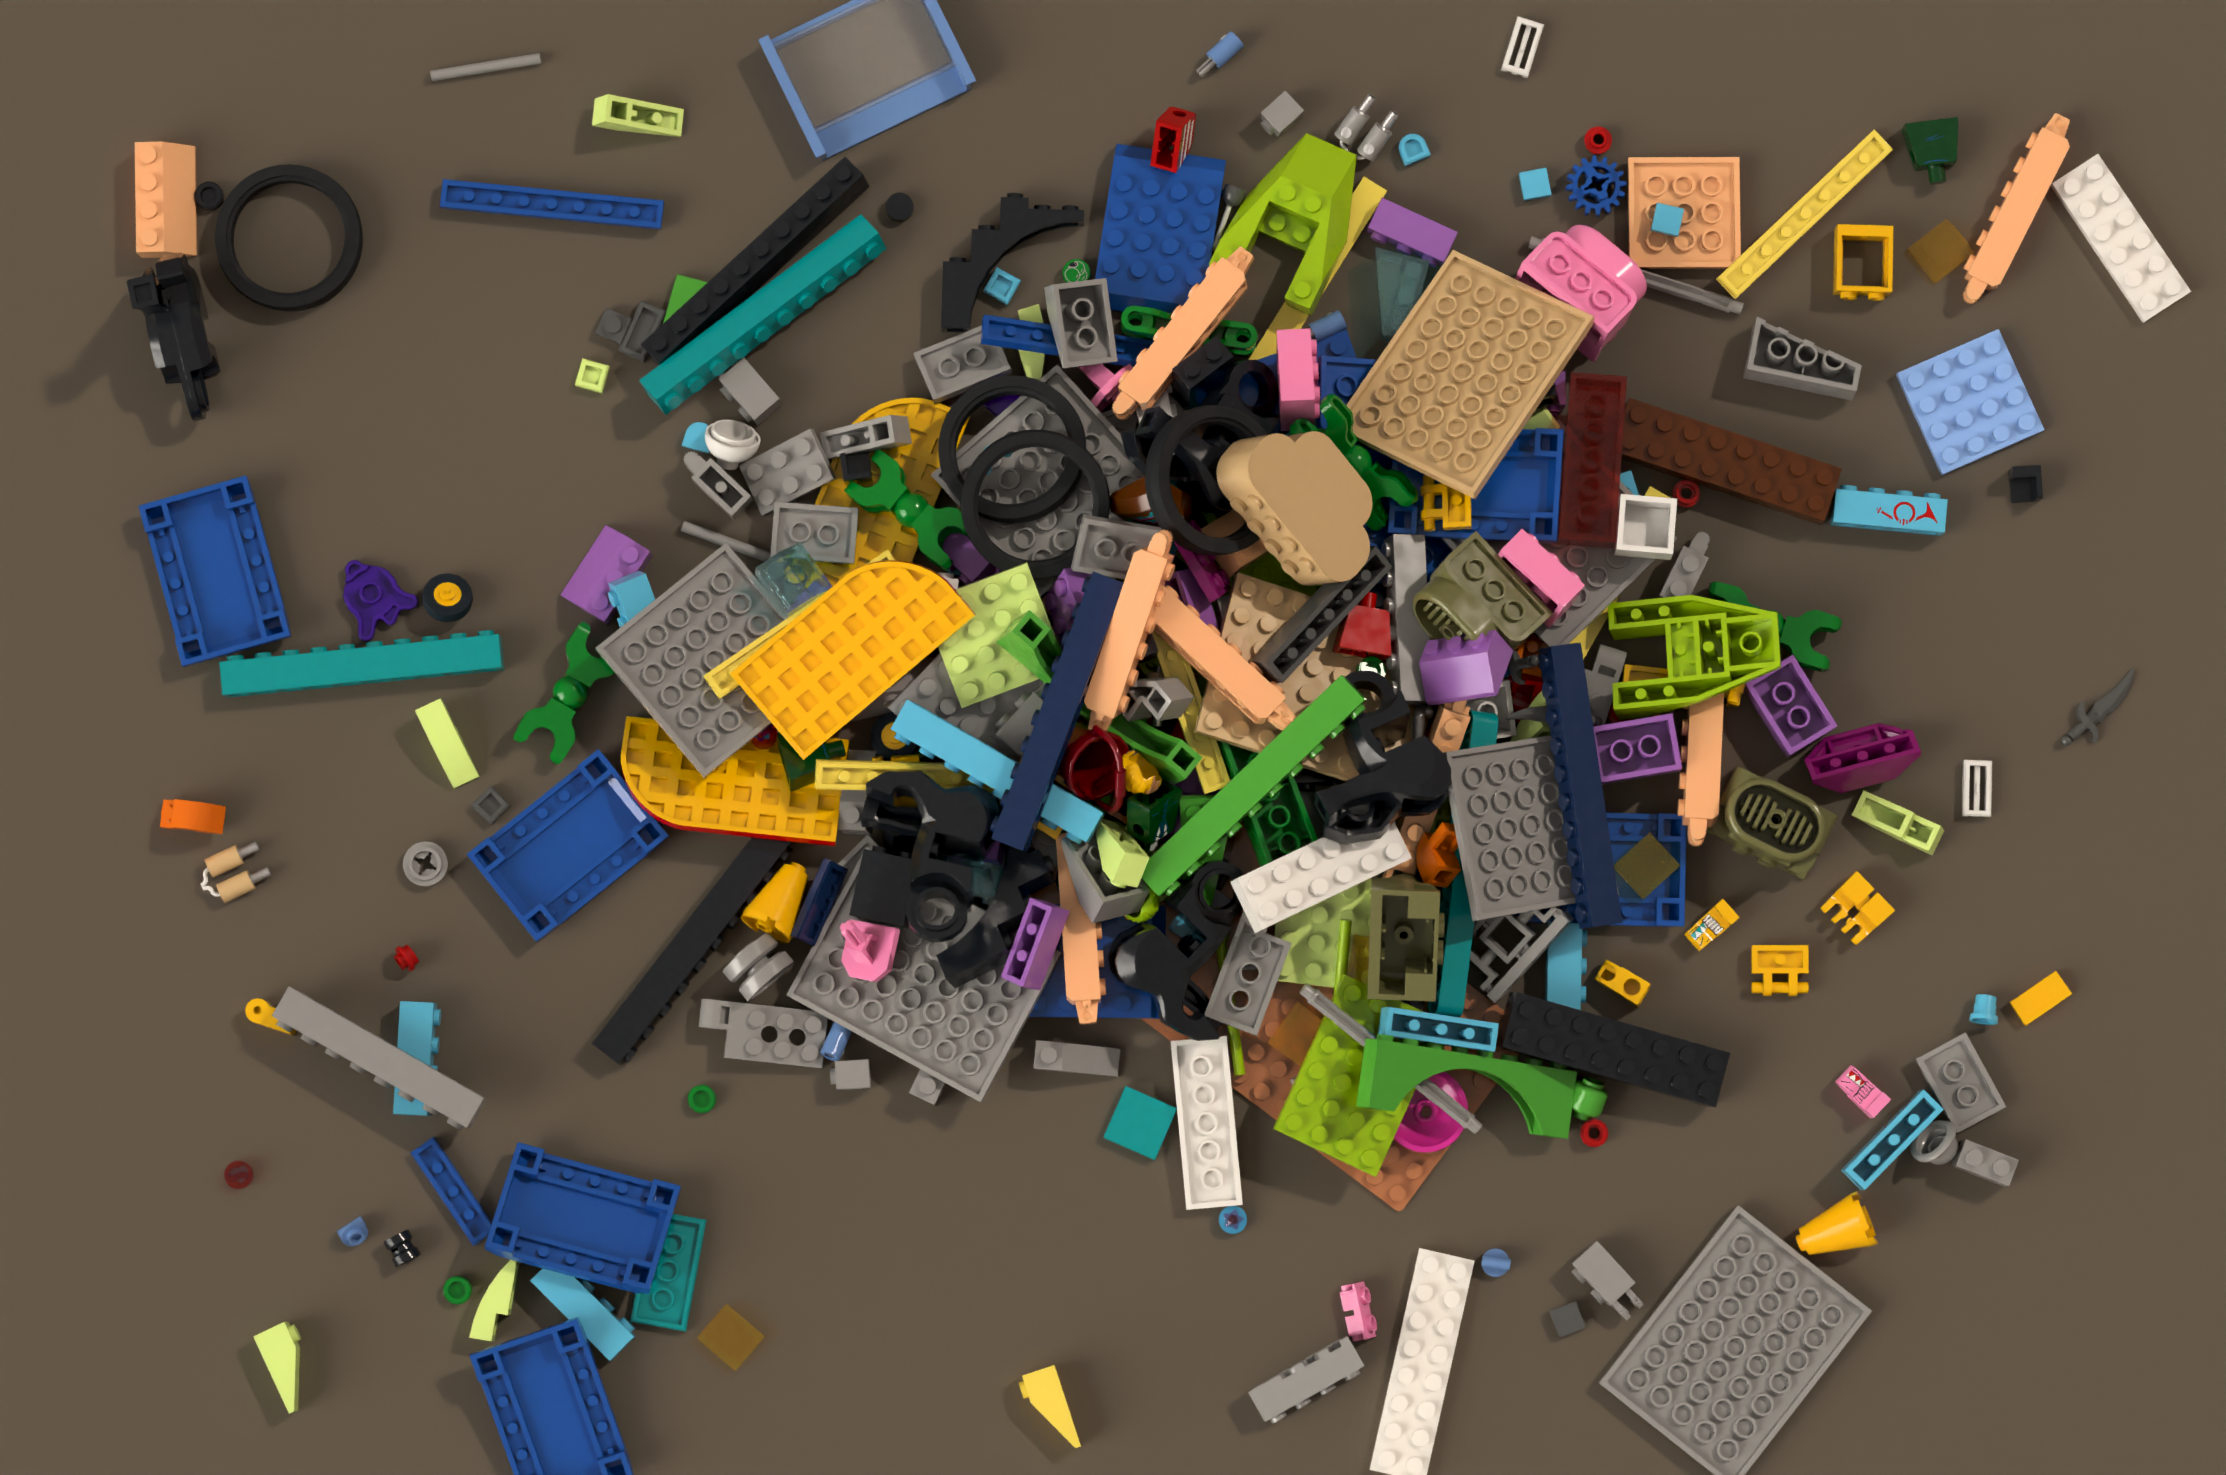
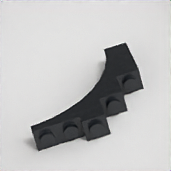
[941,193,1084,333]
[936,810,1056,988]

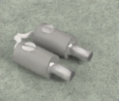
[1334,94,1399,161]

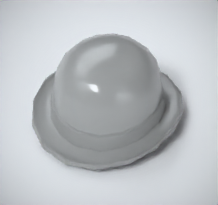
[1910,1120,1958,1165]

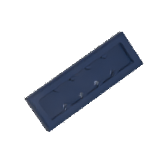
[790,858,848,946]

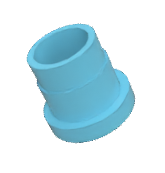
[1970,994,1998,1025]

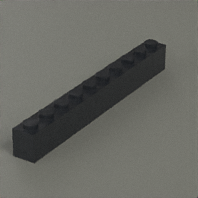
[641,157,870,366]
[592,837,793,1065]

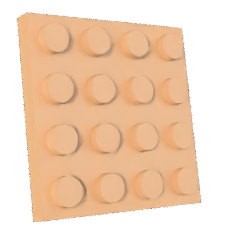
[1627,157,1741,269]

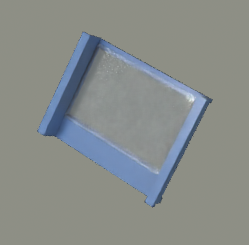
[758,0,976,161]

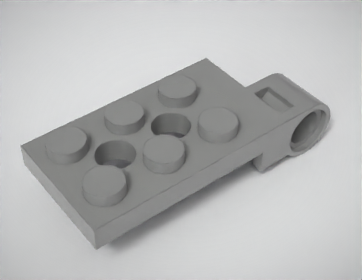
[1585,644,1627,727]
[1204,910,1291,1036]
[698,999,828,1069]

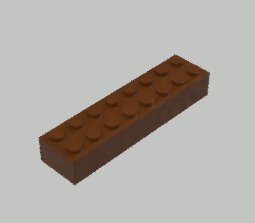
[1609,398,1842,525]

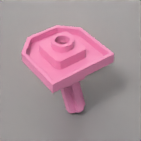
[1077,364,1133,412]
[840,919,900,982]

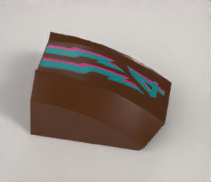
[1110,476,1192,527]

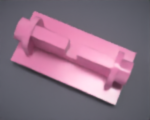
[1339,1281,1377,1342]

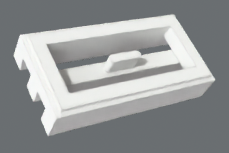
[1501,16,1544,78]
[1962,760,1992,817]

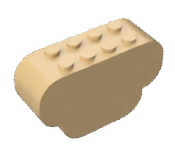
[1216,431,1373,586]

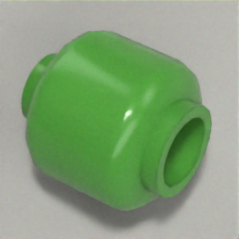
[1572,1077,1608,1121]

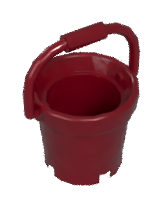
[1058,717,1129,814]

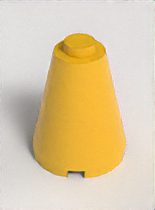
[741,862,808,943]
[1796,1191,1878,1255]

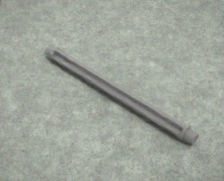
[1528,236,1744,315]
[1299,984,1482,1134]

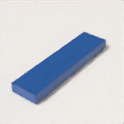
[411,1137,492,1246]

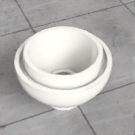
[705,420,761,470]

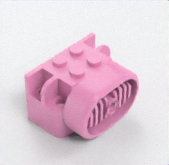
[1515,225,1647,363]

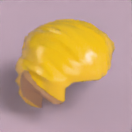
[1122,750,1162,795]

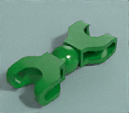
[1121,305,1257,357]
[1290,394,1418,531]
[844,450,969,571]
[1708,582,1842,672]
[513,621,615,765]

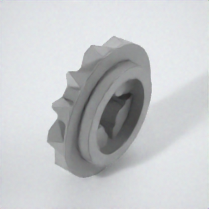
[403,841,448,887]

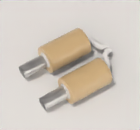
[200,841,271,903]

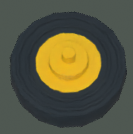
[422,573,473,622]
[870,712,919,761]

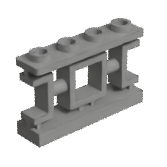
[1470,906,1574,1003]

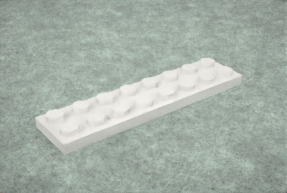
[1370,1248,1475,1475]

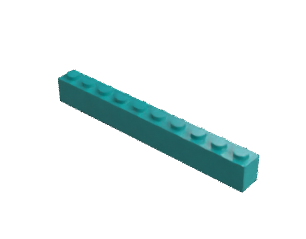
[639,214,887,415]
[219,630,505,698]

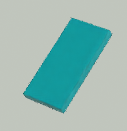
[630,1214,707,1332]

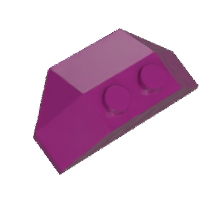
[1804,723,1921,793]

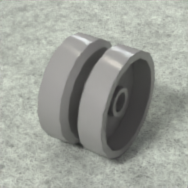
[722,932,794,1002]

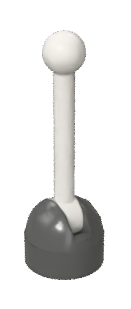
[1212,184,1246,251]

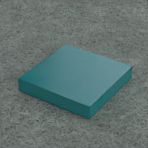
[1103,1086,1177,1160]

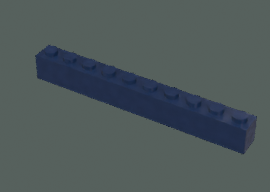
[990,571,1124,851]
[1538,643,1622,929]

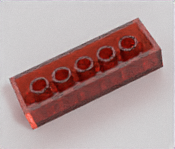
[1557,372,1627,548]

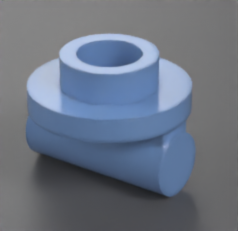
[336,1216,368,1246]
[1481,1248,1511,1277]

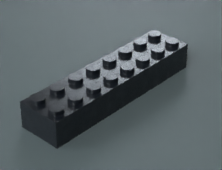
[1496,992,1730,1107]

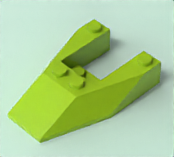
[1209,133,1357,316]
[1608,595,1781,720]

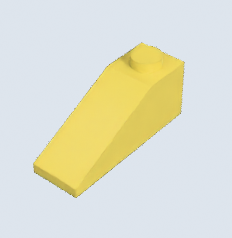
[1019,1365,1081,1448]

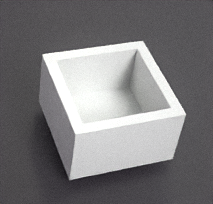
[1614,494,1677,560]

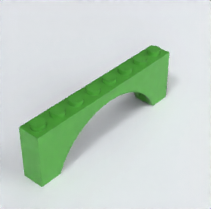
[997,610,1203,785]
[1356,1034,1577,1139]

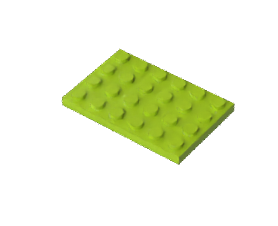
[1273,974,1427,1177]

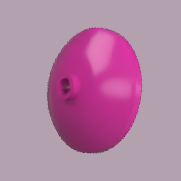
[1394,1072,1468,1153]

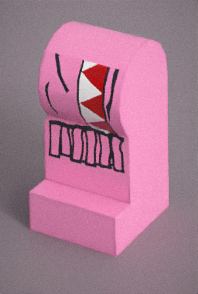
[1835,1065,1891,1118]

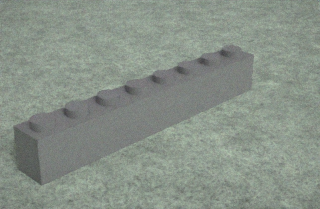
[272,987,487,1130]

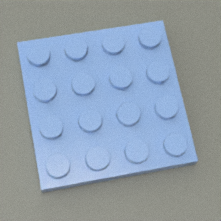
[1896,329,2044,476]

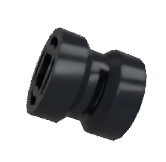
[383,1229,421,1267]

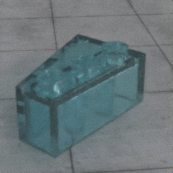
[1374,247,1429,342]

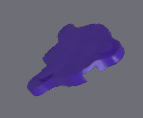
[343,560,419,642]

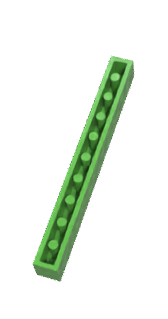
[1142,675,1368,896]

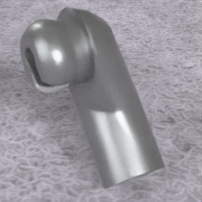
[1411,704,1434,741]

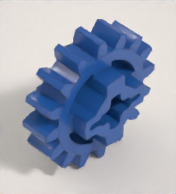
[1565,155,1626,217]

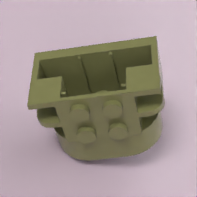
[1412,531,1553,651]
[1706,767,1838,880]
[1367,874,1445,1002]

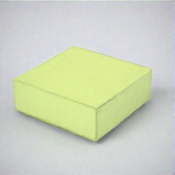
[575,358,610,394]

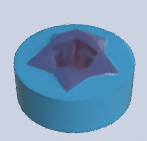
[1219,1206,1247,1234]

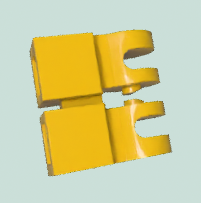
[1820,871,1895,945]

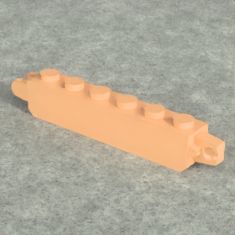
[1962,113,2070,304]
[1112,246,1254,421]
[1084,529,1175,731]
[1153,585,1297,731]
[1677,692,1724,847]
[1382,700,1471,878]
[1056,833,1106,1024]

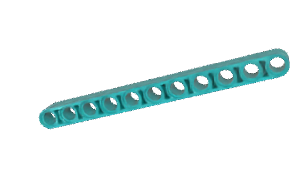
[1428,710,1498,1018]

